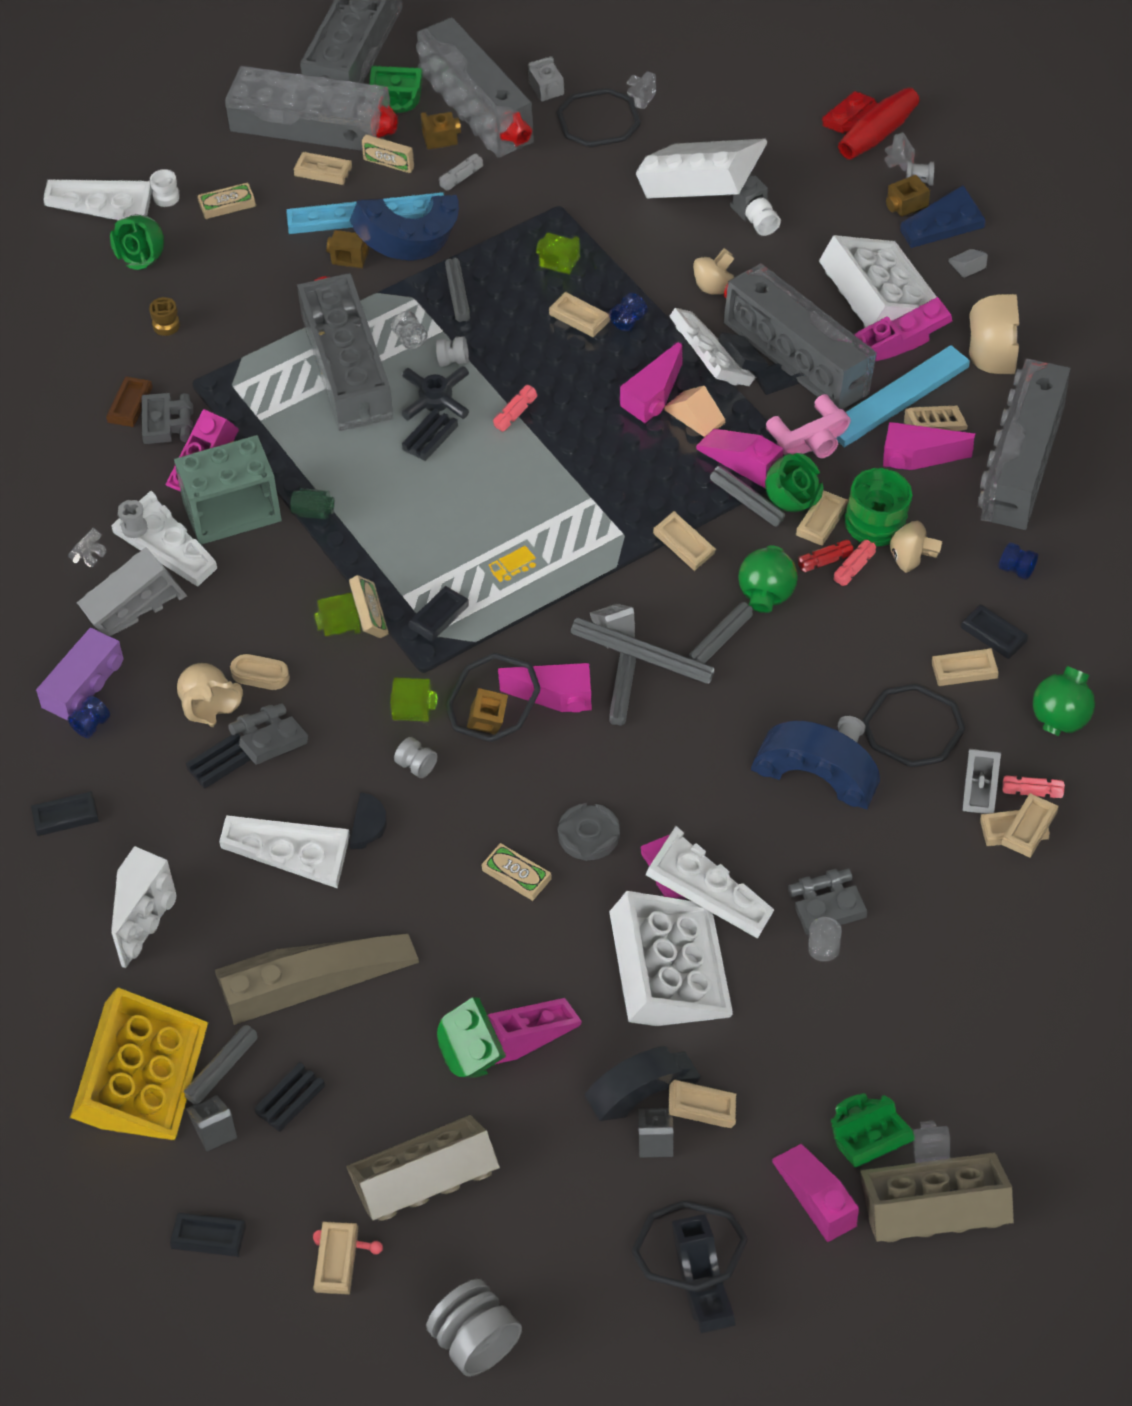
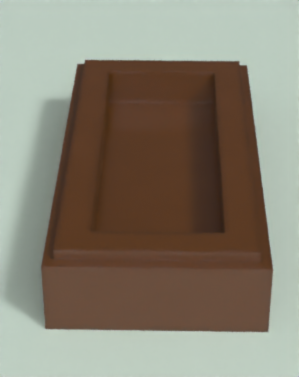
[106,376,153,427]

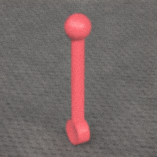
[313,1230,383,1255]

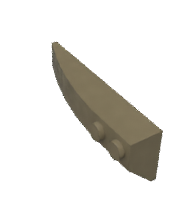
[215,934,419,1025]

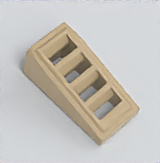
[904,406,968,431]

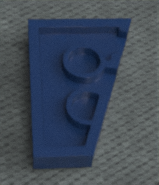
[900,186,985,248]

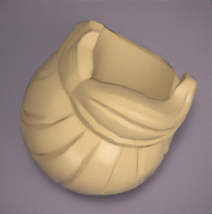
[177,663,243,727]

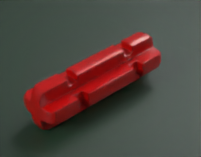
[798,539,854,572]

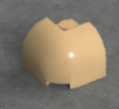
[969,294,1019,374]

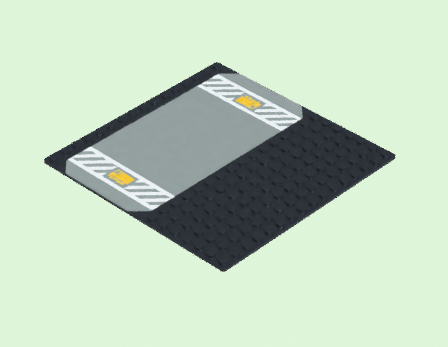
[192,206,785,673]

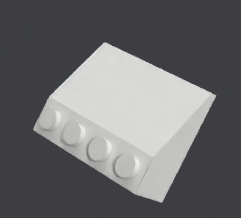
[636,139,767,198]
[819,235,936,328]
[609,891,733,1026]

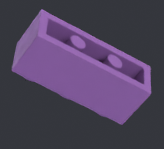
[36,627,124,722]

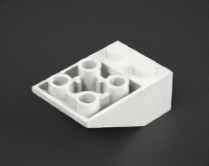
[111,846,176,968]

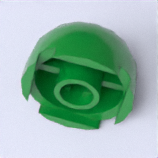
[110,214,165,270]
[765,453,823,512]

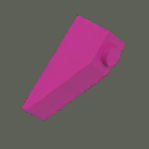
[620,342,682,423]
[883,422,975,470]
[697,429,783,488]
[498,663,592,712]
[488,998,582,1065]
[772,1144,859,1243]

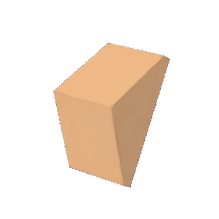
[665,386,725,437]

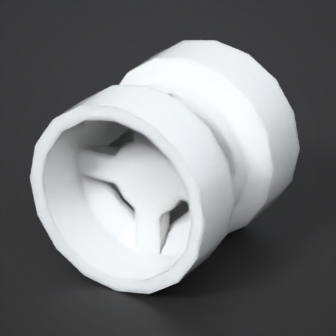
[150,170,180,207]
[745,198,781,236]

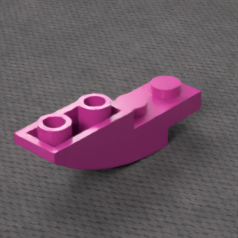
[842,297,952,362]

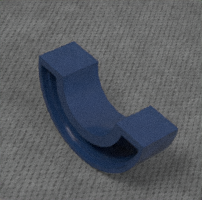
[350,195,459,260]
[751,721,880,809]

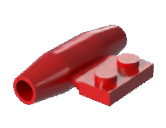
[822,87,920,159]

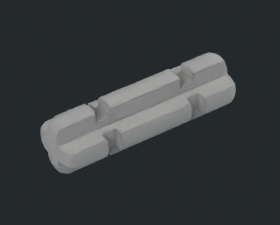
[439,154,483,191]

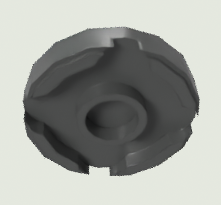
[558,803,620,861]

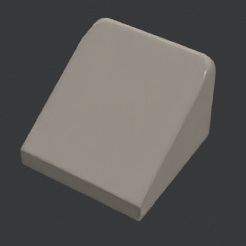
[948,249,988,278]

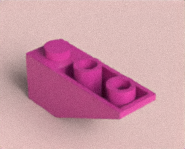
[165,409,239,492]

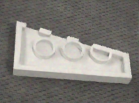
[44,180,153,220]
[669,308,756,386]
[111,491,217,587]
[219,815,350,888]
[646,826,774,939]

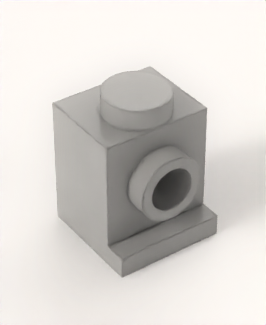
[528,56,564,102]

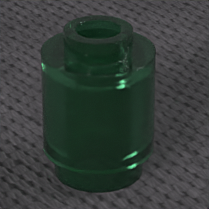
[291,488,335,519]

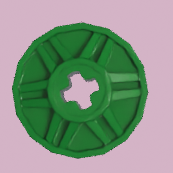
[845,468,912,546]

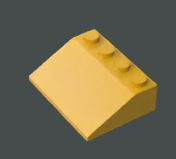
[70,987,208,1140]

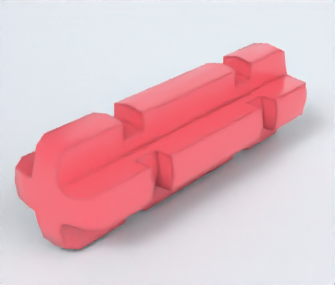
[493,385,537,432]
[834,540,876,586]
[1002,775,1065,798]

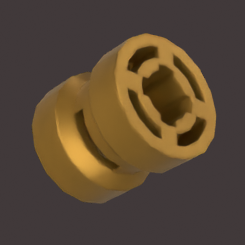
[149,297,180,336]

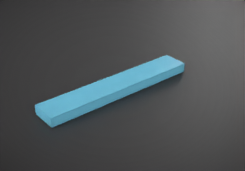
[286,192,444,234]
[836,345,970,448]

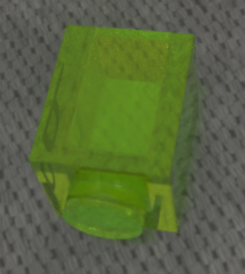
[390,677,437,722]

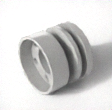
[426,1279,522,1377]

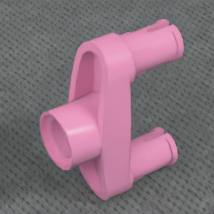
[766,394,851,458]

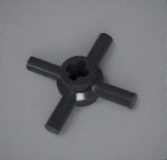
[402,366,469,421]

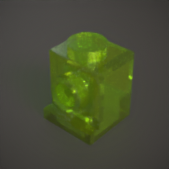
[536,232,580,274]
[314,592,361,636]

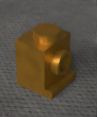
[421,112,461,150]
[886,175,930,217]
[326,230,369,268]
[467,688,508,734]

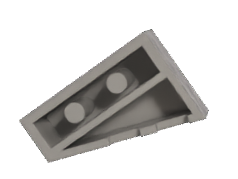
[77,547,187,637]

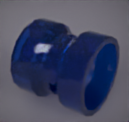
[609,293,647,331]
[999,542,1039,580]
[67,696,110,738]

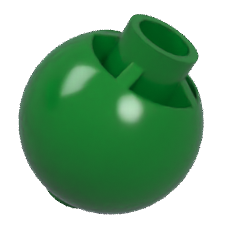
[738,545,798,613]
[1032,666,1095,736]

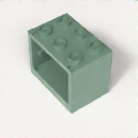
[174,435,282,545]

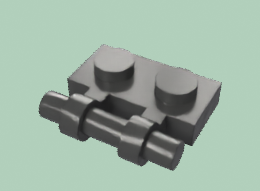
[142,393,194,444]
[228,703,308,765]
[788,868,867,935]

